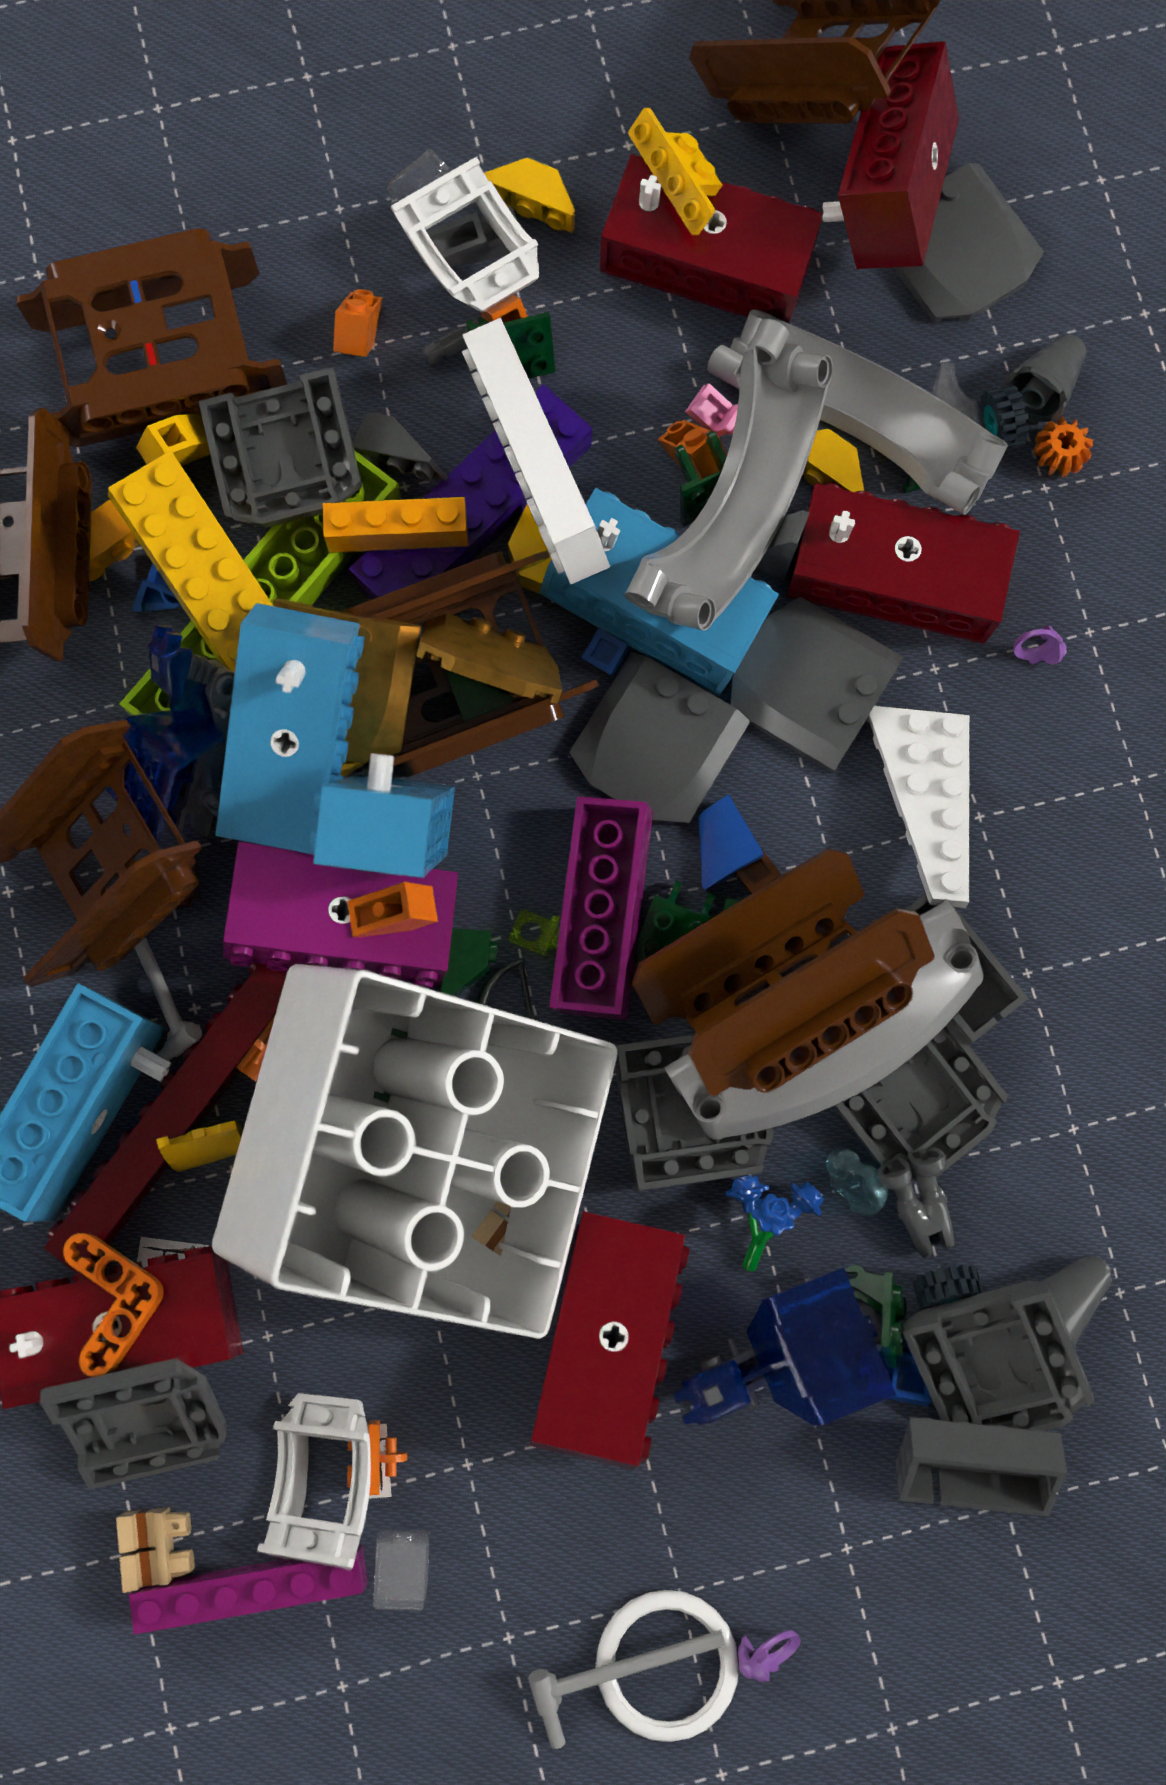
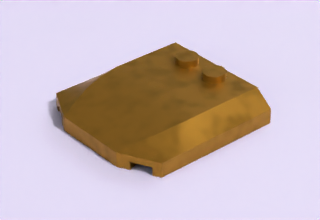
[273,598,421,763]
[416,613,562,704]

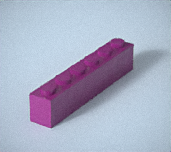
[129,1545,368,1635]

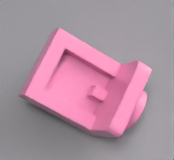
[685,383,738,436]

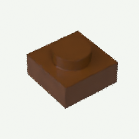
[734,847,782,895]

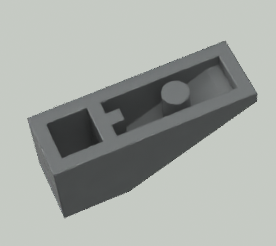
[755,510,810,581]

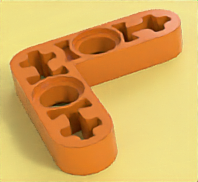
[63,1233,164,1377]

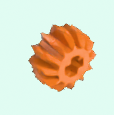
[1033,416,1093,478]

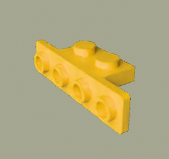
[628,108,723,235]

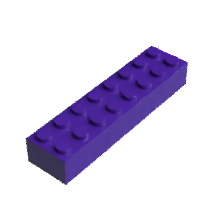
[349,384,592,600]

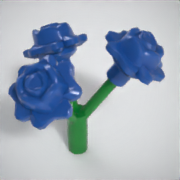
[725,1175,824,1272]

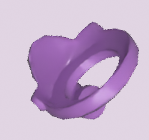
[1013,625,1067,665]
[737,1630,801,1682]

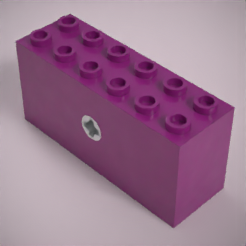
[223,842,458,990]

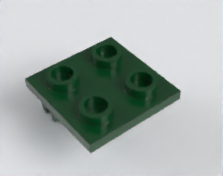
[466,312,556,379]
[675,430,727,527]
[635,880,715,962]
[845,1265,906,1368]

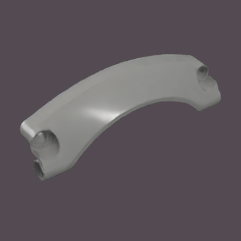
[707,310,1008,515]
[625,319,833,630]
[664,900,983,1139]

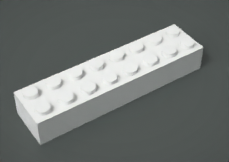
[462,318,610,585]

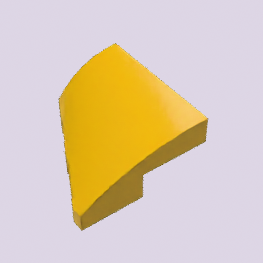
[156,1120,243,1172]

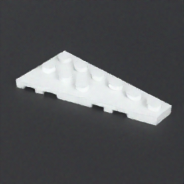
[866,706,969,908]

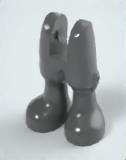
[877,1148,955,1258]

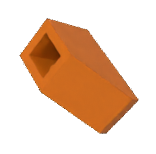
[333,289,383,357]
[658,419,727,480]

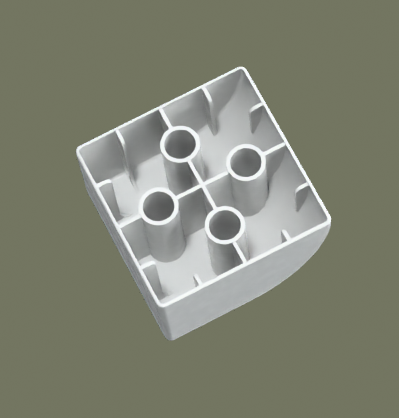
[212,964,618,1338]

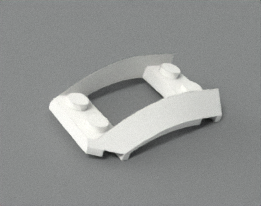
[391,157,539,312]
[257,1393,371,1571]

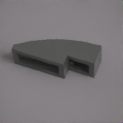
[423,206,518,268]

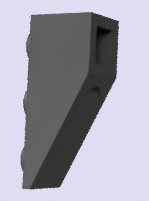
[352,412,448,481]

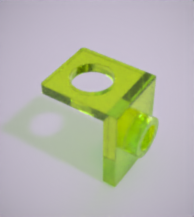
[508,909,560,957]

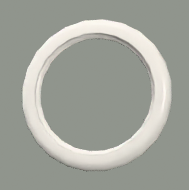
[596,1590,739,1742]

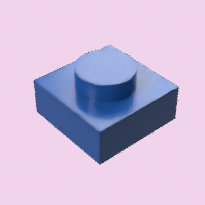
[581,628,630,677]

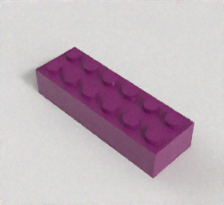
[549,796,653,1020]

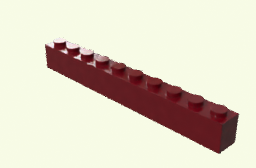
[44,962,290,1274]

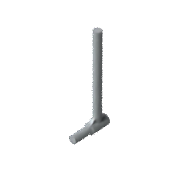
[135,937,202,1061]
[528,1630,726,1749]

